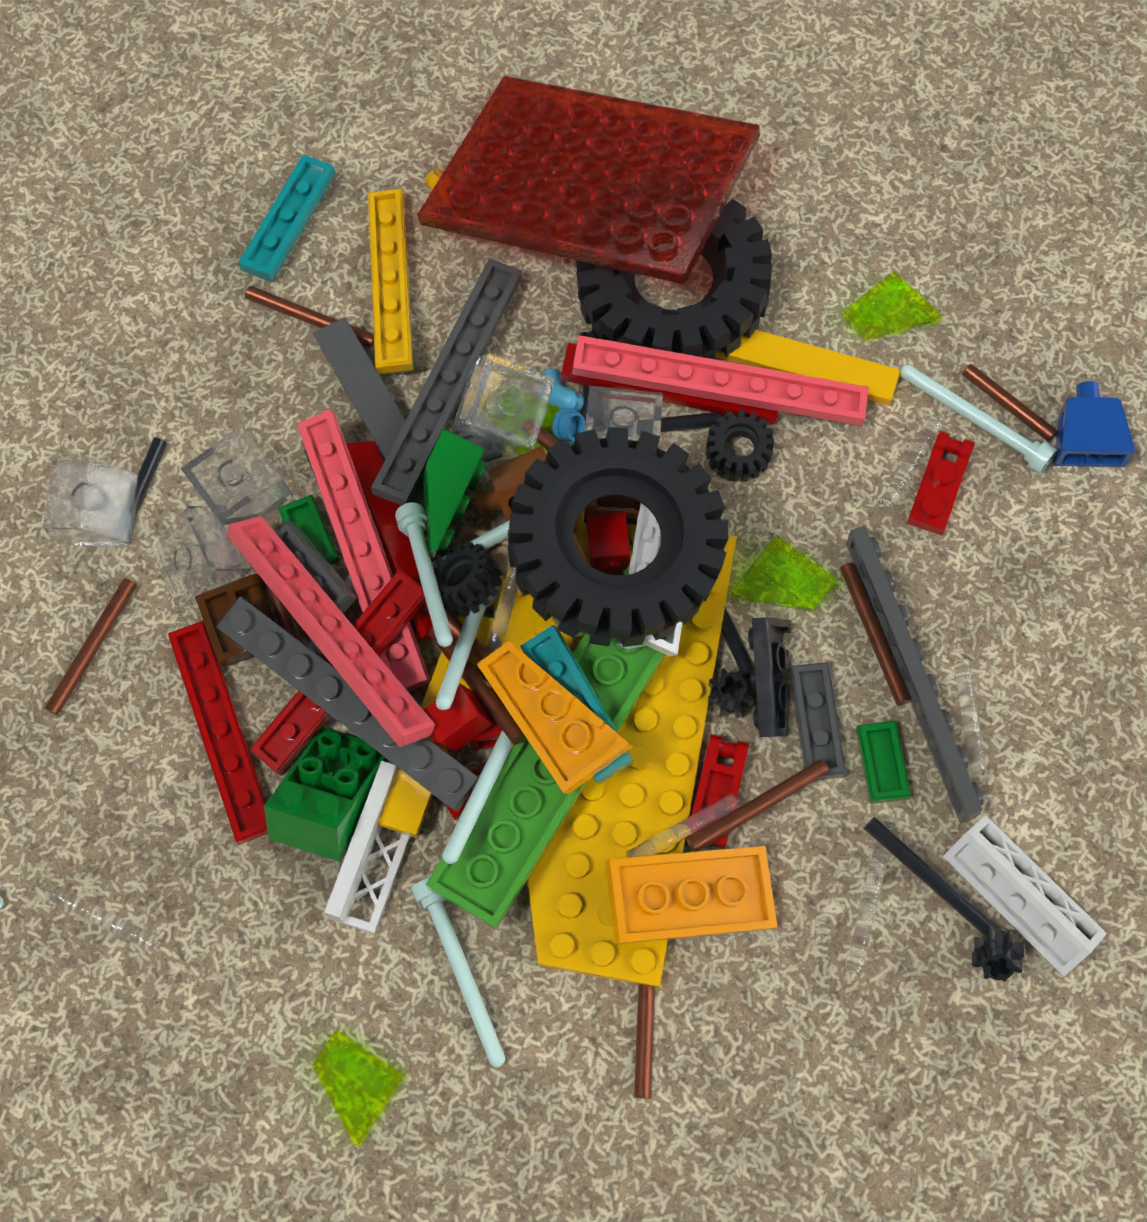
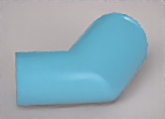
[542,369,584,412]

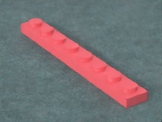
[572,335,868,426]
[297,409,431,692]
[227,516,435,747]

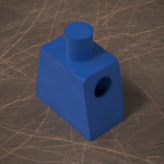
[1054,381,1135,467]

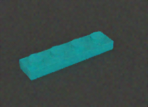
[238,154,336,282]
[520,625,634,783]

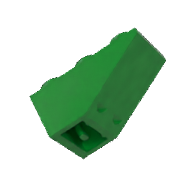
[423,429,487,562]
[264,727,389,862]

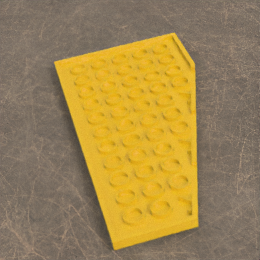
[493,511,737,989]

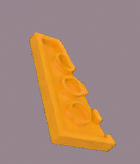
[477,640,633,795]

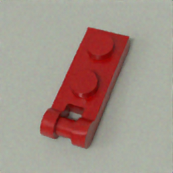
[906,430,975,535]
[686,734,749,849]

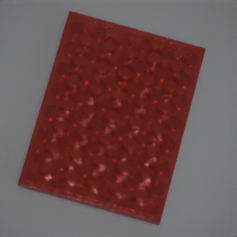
[417,76,760,285]

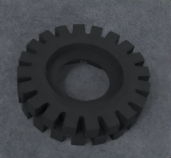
[576,183,772,360]
[507,427,729,647]

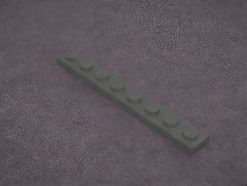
[371,258,522,506]
[846,526,984,824]
[217,596,479,812]

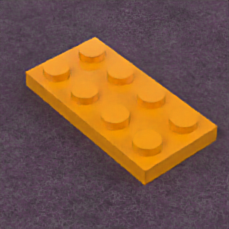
[605,846,777,945]

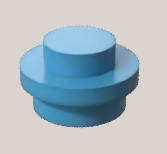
[552,408,586,445]

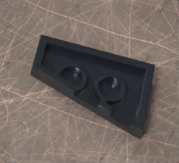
[748,617,791,738]

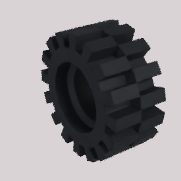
[706,410,774,482]
[433,542,503,617]

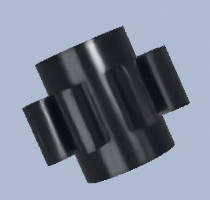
[708,668,754,718]
[972,928,1024,982]

